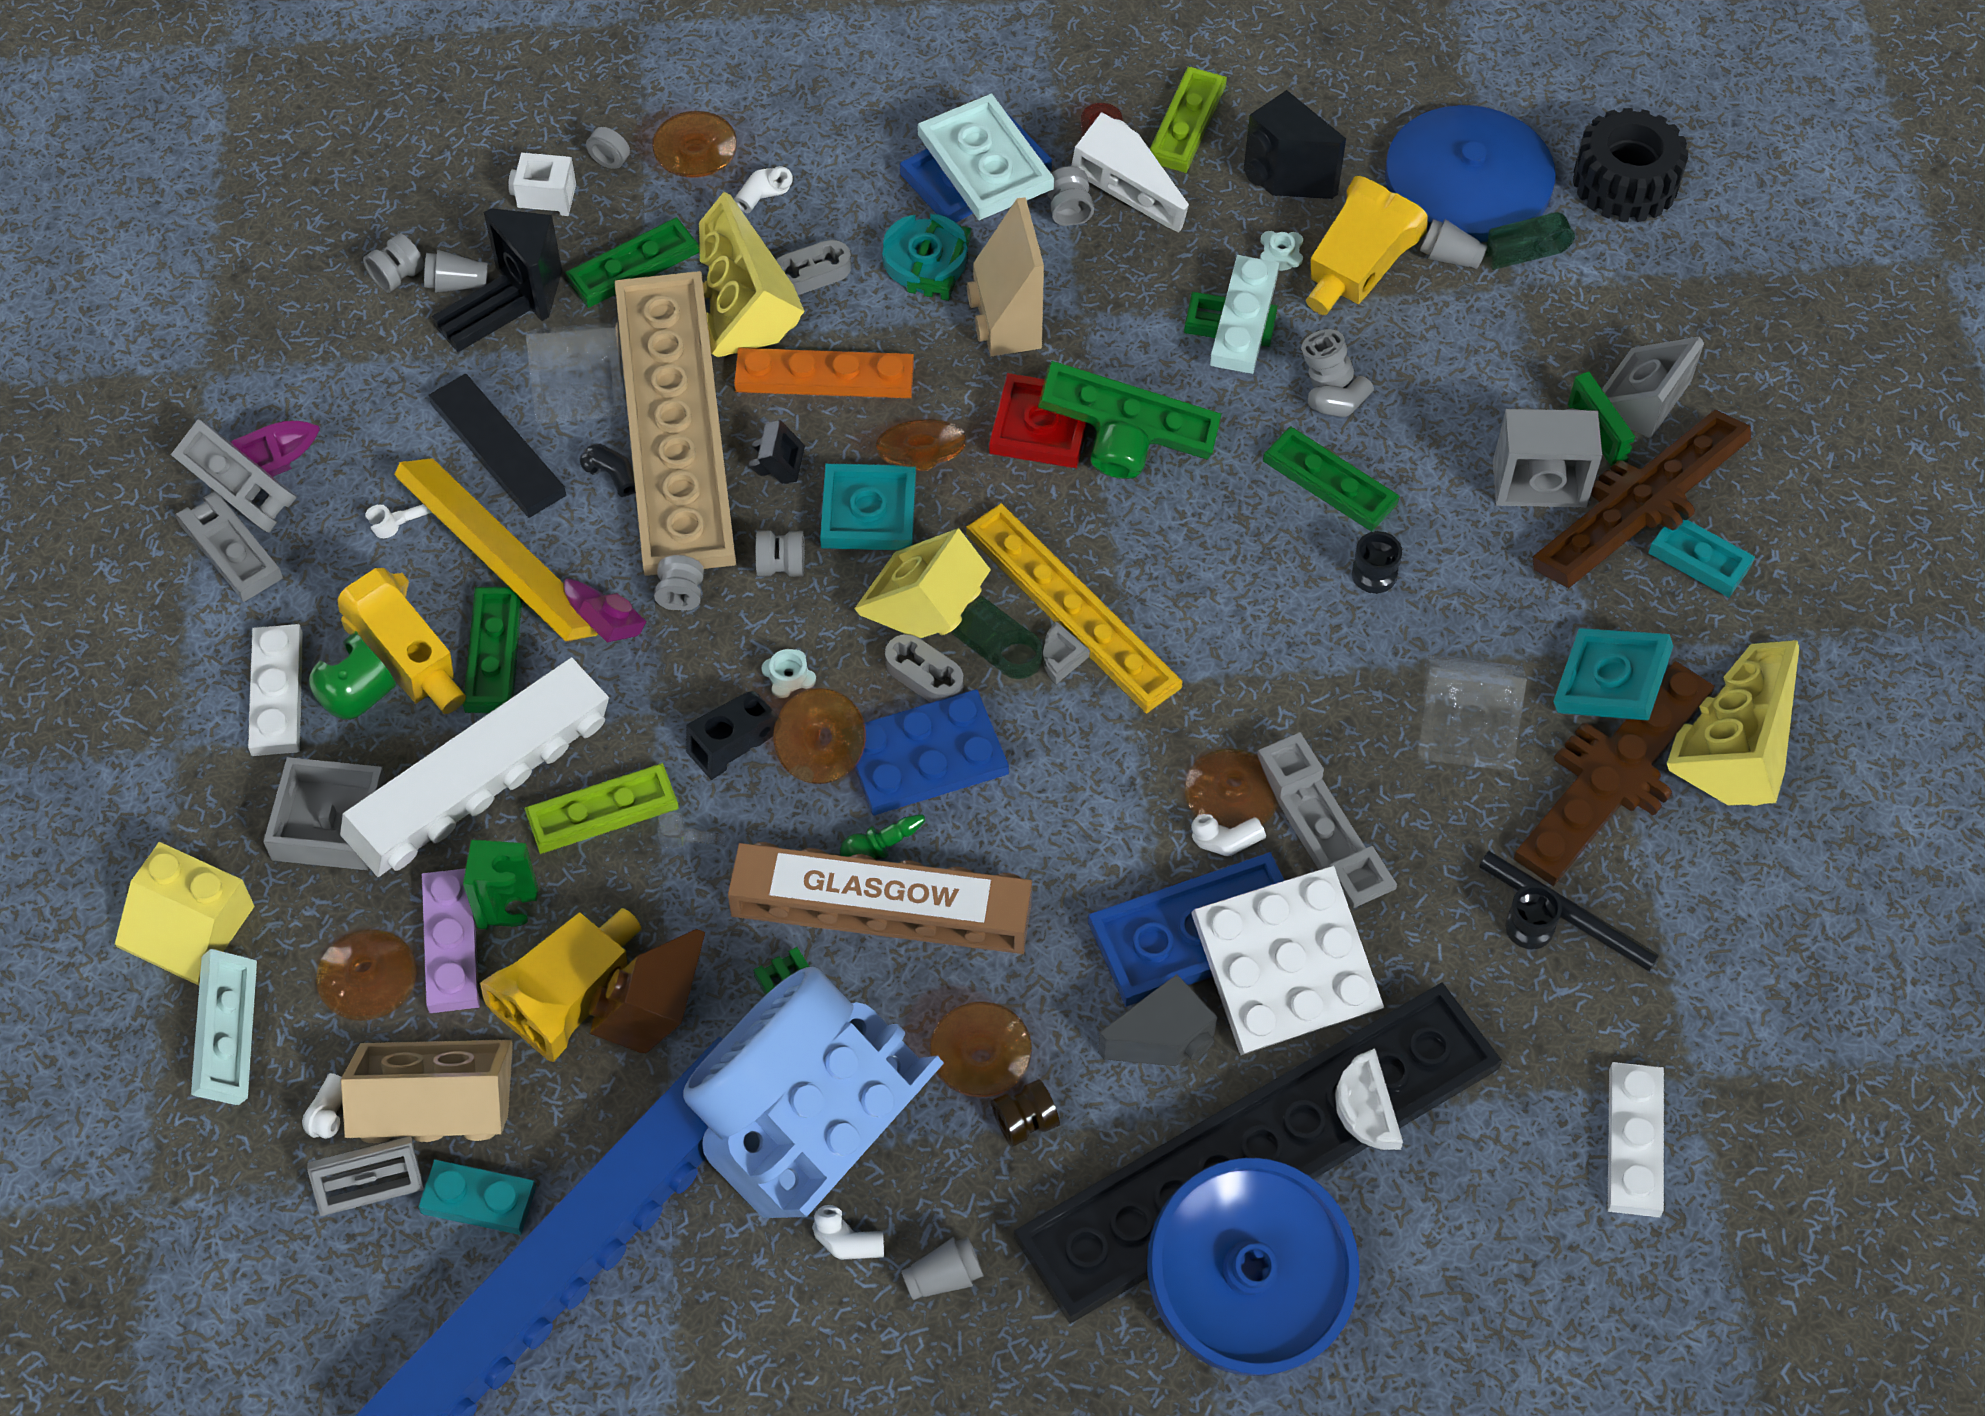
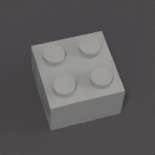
[1493,407,1602,508]

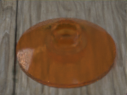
[652,111,737,178]
[876,419,966,471]
[773,688,866,784]
[1184,748,1279,829]
[316,930,417,1021]
[930,1002,1032,1097]

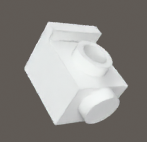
[509,153,576,216]

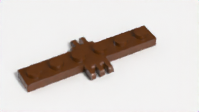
[1532,409,1751,589]
[1513,661,1715,887]

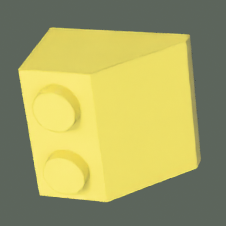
[854,528,991,639]
[115,842,255,986]

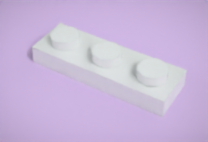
[248,624,303,756]
[1608,1062,1664,1217]

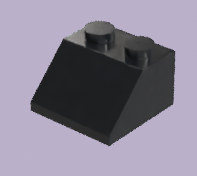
[1243,90,1346,199]

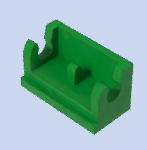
[463,840,539,930]

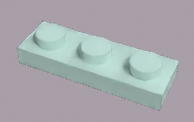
[1210,255,1280,374]
[191,949,257,1105]

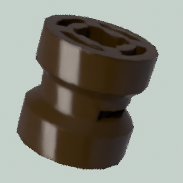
[991,1079,1060,1147]

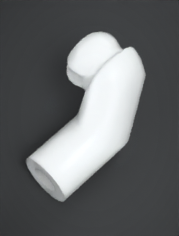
[734,166,793,213]
[1191,814,1266,856]
[302,1073,342,1139]
[812,1205,884,1260]

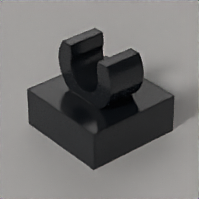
[748,420,805,484]

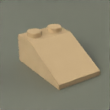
[967,197,1044,357]

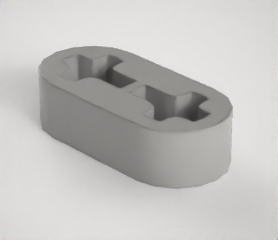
[776,240,851,295]
[885,634,964,703]

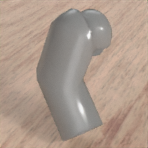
[1308,376,1374,417]

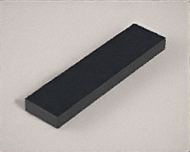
[429,373,567,518]

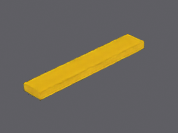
[394,458,598,641]
[966,503,1182,714]

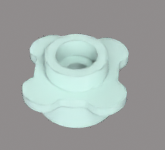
[1260,231,1303,271]
[762,649,816,698]

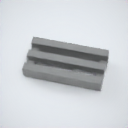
[307,1136,424,1217]

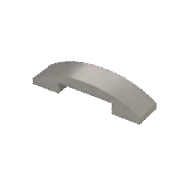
[1258,732,1397,908]

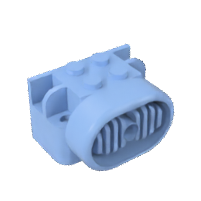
[683,967,944,1218]

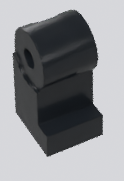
[686,691,782,780]

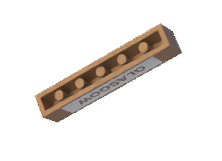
[728,842,1032,954]

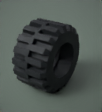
[1573,108,1689,222]

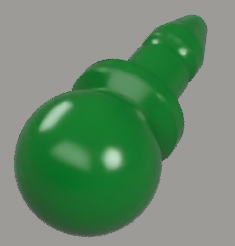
[840,814,925,860]

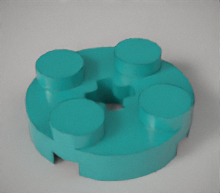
[882,214,968,294]

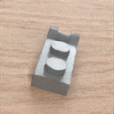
[171,419,297,533]
[175,491,283,602]

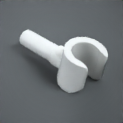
[365,504,432,539]

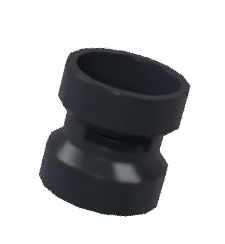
[1352,531,1402,594]
[1505,884,1562,949]

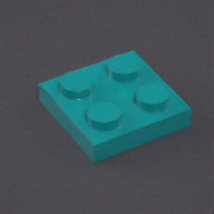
[820,464,916,550]
[1553,628,1673,720]

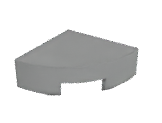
[1043,621,1090,684]

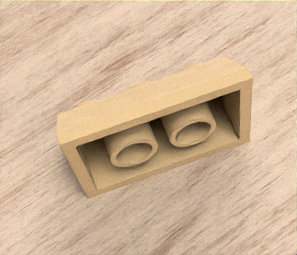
[341,1040,513,1143]

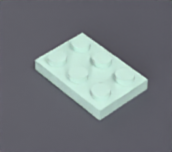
[918,93,1054,220]

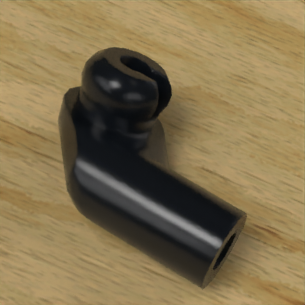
[580,443,636,497]

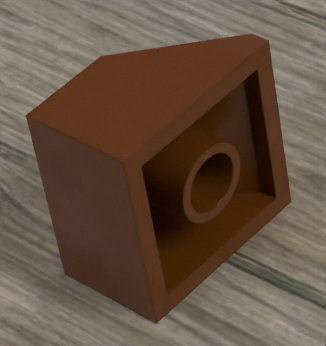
[589,929,706,1054]

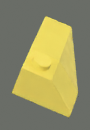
[699,192,805,357]
[1667,640,1799,806]

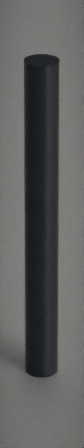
[1479,851,1660,972]

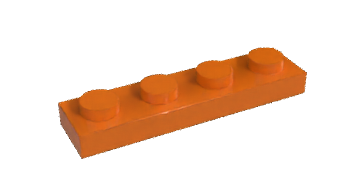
[734,348,914,398]

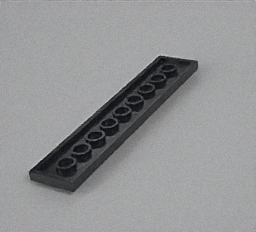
[1014,982,1502,1324]

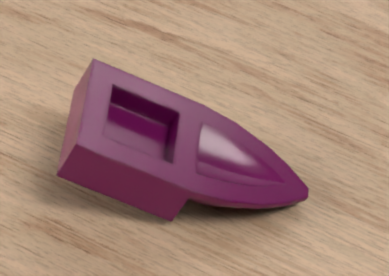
[230,421,320,477]
[564,579,646,643]

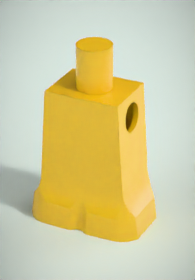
[1306,176,1428,315]
[338,568,466,714]
[480,908,642,1062]

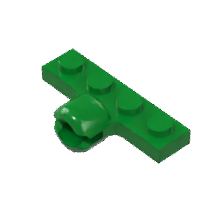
[1038,361,1221,479]

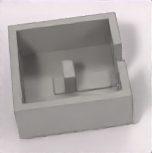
[263,757,388,870]

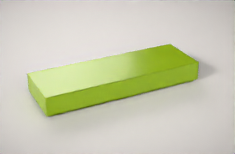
[1150,66,1227,173]
[525,763,679,854]

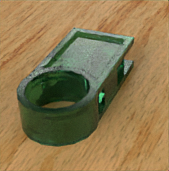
[1485,212,1575,270]
[952,595,1042,679]

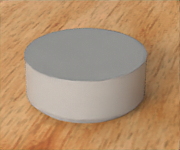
[586,127,630,169]

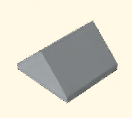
[1602,337,1704,439]

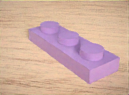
[422,868,480,1013]

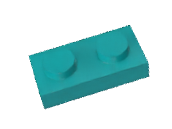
[1648,520,1755,598]
[418,1160,536,1235]

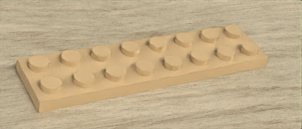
[615,271,736,576]

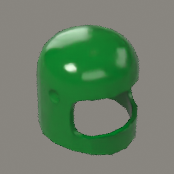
[309,631,396,720]

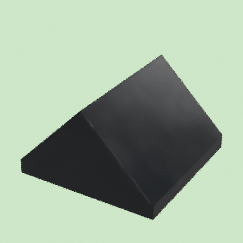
[484,208,562,321]

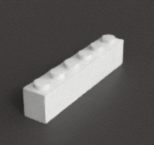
[340,657,609,877]

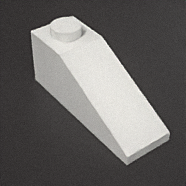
[1071,112,1189,232]

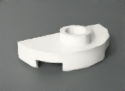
[1335,1049,1403,1150]

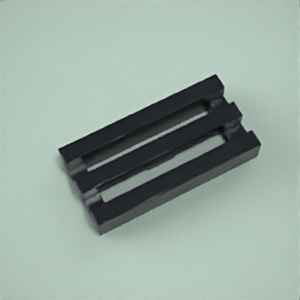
[432,274,531,352]

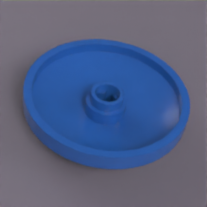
[1385,105,1556,243]
[1147,1158,1360,1376]

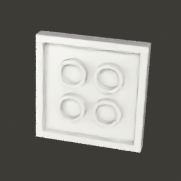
[1191,866,1384,1055]

